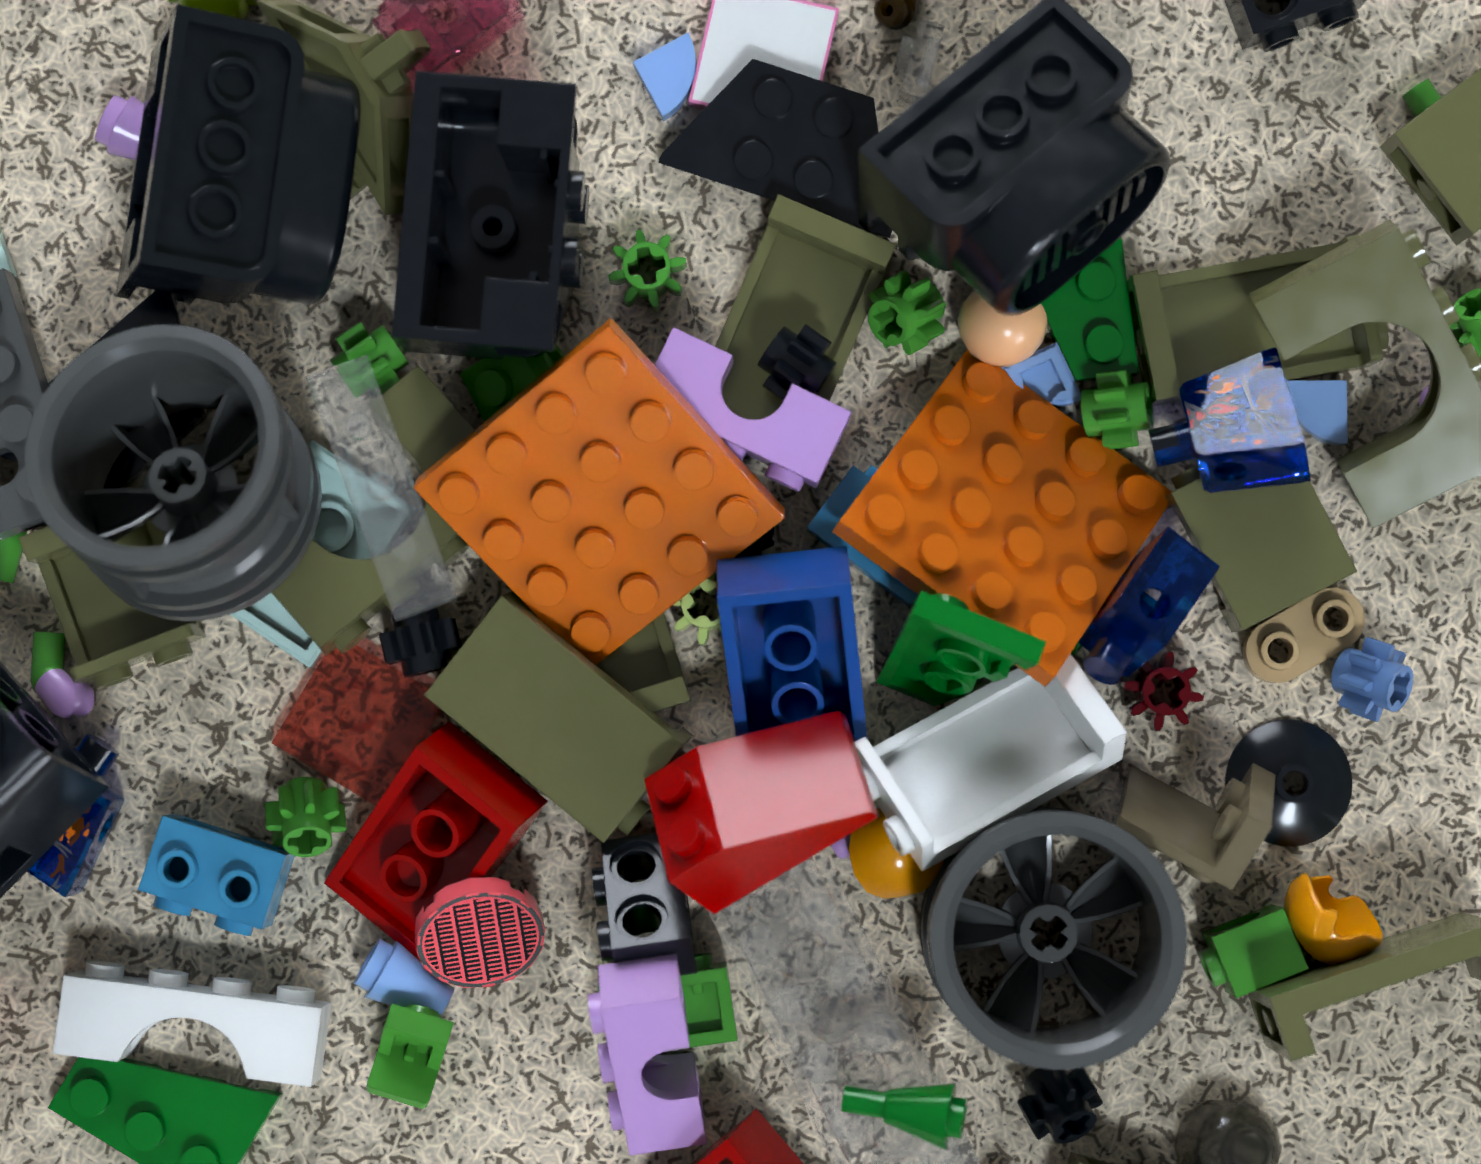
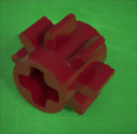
[1120,652,1204,731]

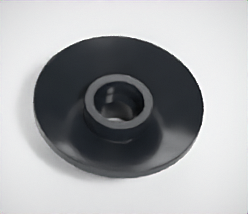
[1225,719,1352,847]

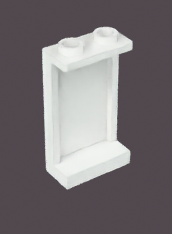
[855,654,1127,871]

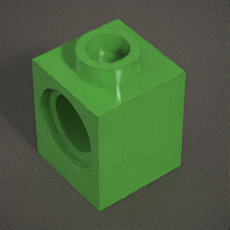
[1198,904,1309,998]

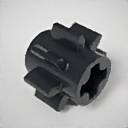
[757,324,837,401]
[379,604,462,678]
[1017,1067,1103,1144]

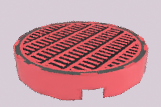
[415,877,545,988]

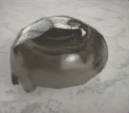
[1174,1099,1282,1164]

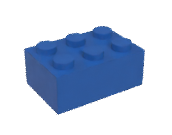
[717,546,868,742]

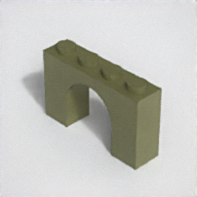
[1249,220,1481,528]
[271,366,475,656]

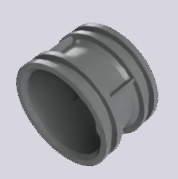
[24,324,322,621]
[920,807,1187,1070]

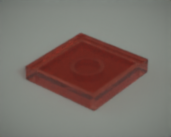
[272,645,442,806]

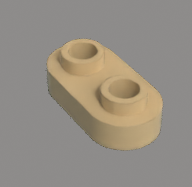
[1242,587,1365,683]

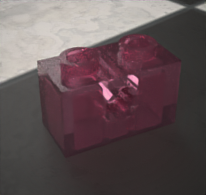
[372,0,524,80]

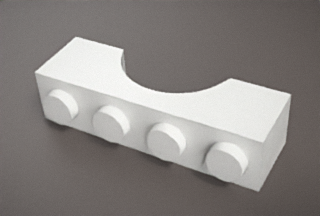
[53,961,331,1087]

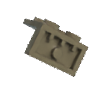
[1115,763,1276,890]

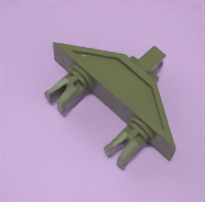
[256,0,432,215]

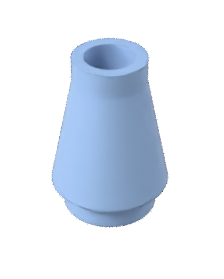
[354,938,455,1016]

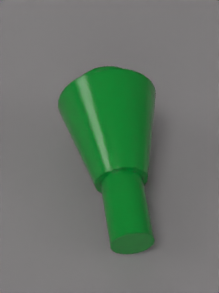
[841,1083,967,1150]

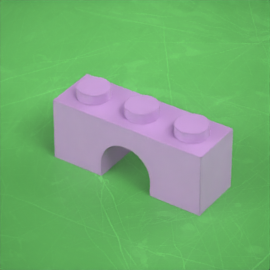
[655,327,852,492]
[588,953,707,1156]

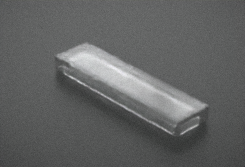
[305,355,457,622]

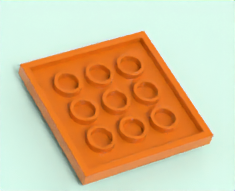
[413,318,785,665]
[832,349,1172,687]

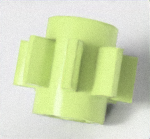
[673,571,722,646]

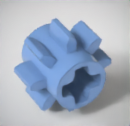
[1331,637,1413,722]

